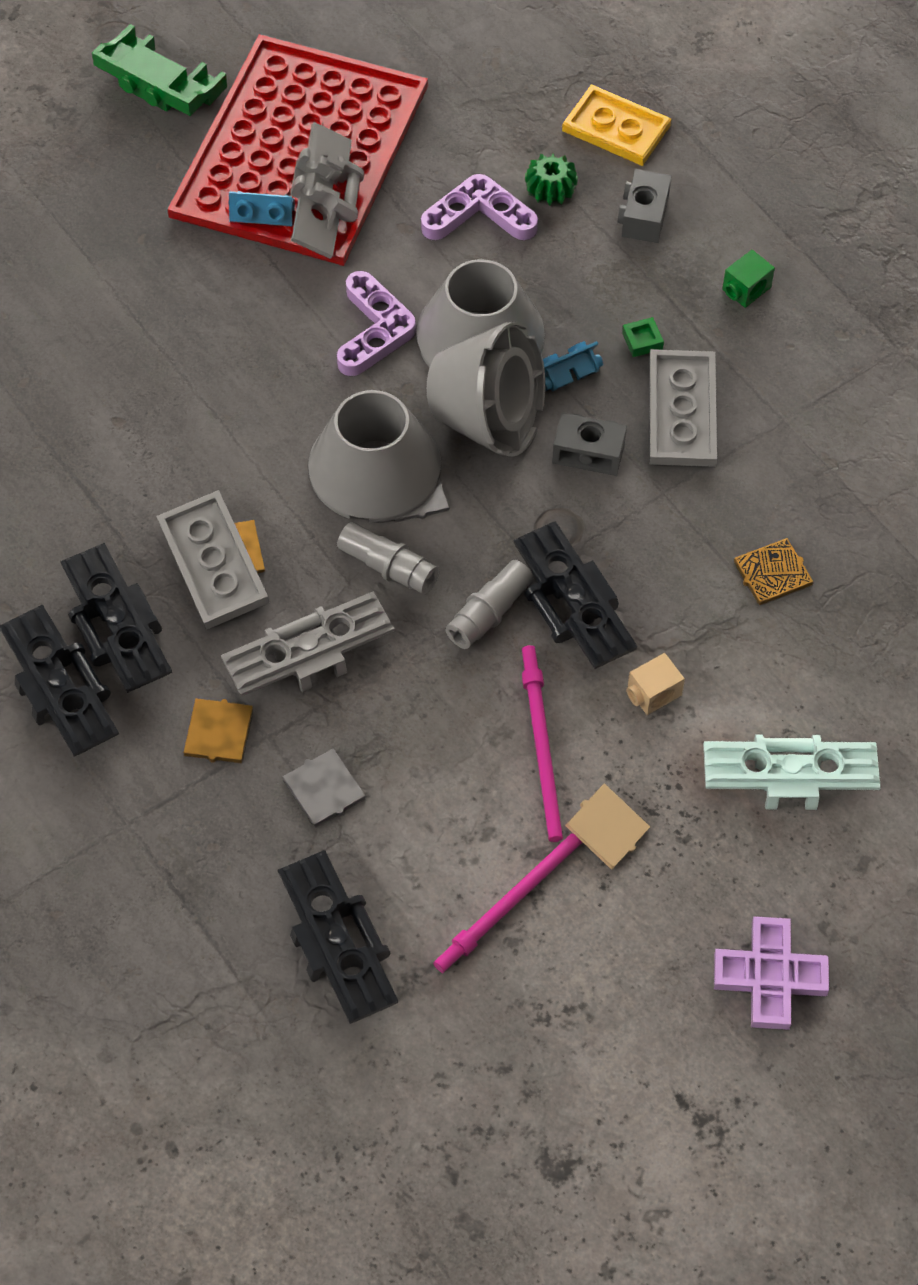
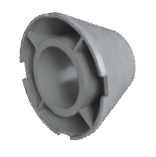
[416,259,545,368]
[426,322,545,457]
[308,390,441,523]

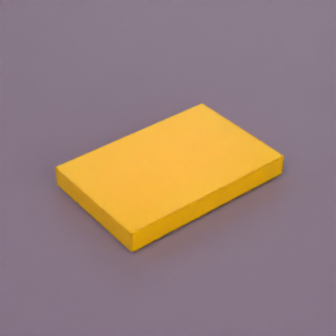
[562,84,672,166]

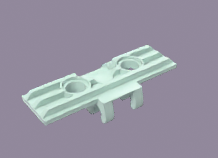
[703,734,880,810]

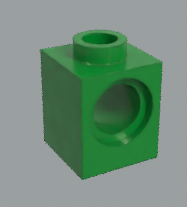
[722,249,775,308]

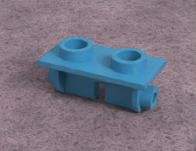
[229,191,295,226]
[543,341,603,391]

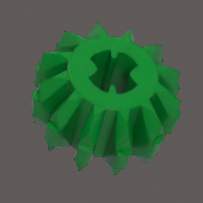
[525,152,578,206]

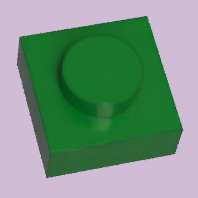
[622,317,664,357]

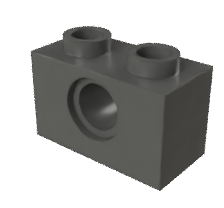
[617,169,672,243]
[552,413,627,476]

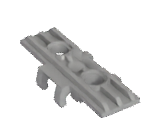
[290,122,364,259]
[221,591,395,696]

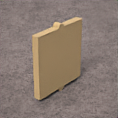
[565,783,650,870]

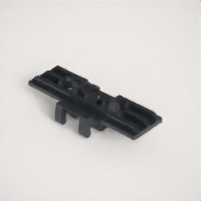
[513,521,638,669]
[60,543,172,693]
[0,605,119,757]
[278,850,398,1024]

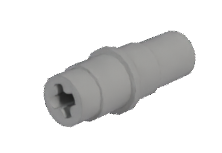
[337,522,439,594]
[445,560,534,649]

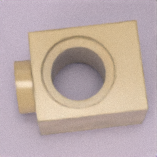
[627,653,685,715]

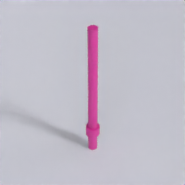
[522,645,563,842]
[433,833,583,973]

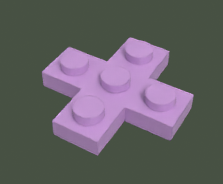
[714,916,829,1030]

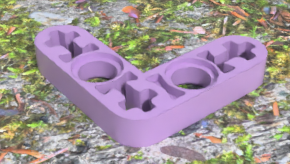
[421,174,538,240]
[337,271,416,376]

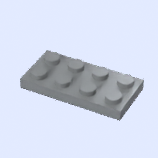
[649,349,717,467]
[156,490,270,630]

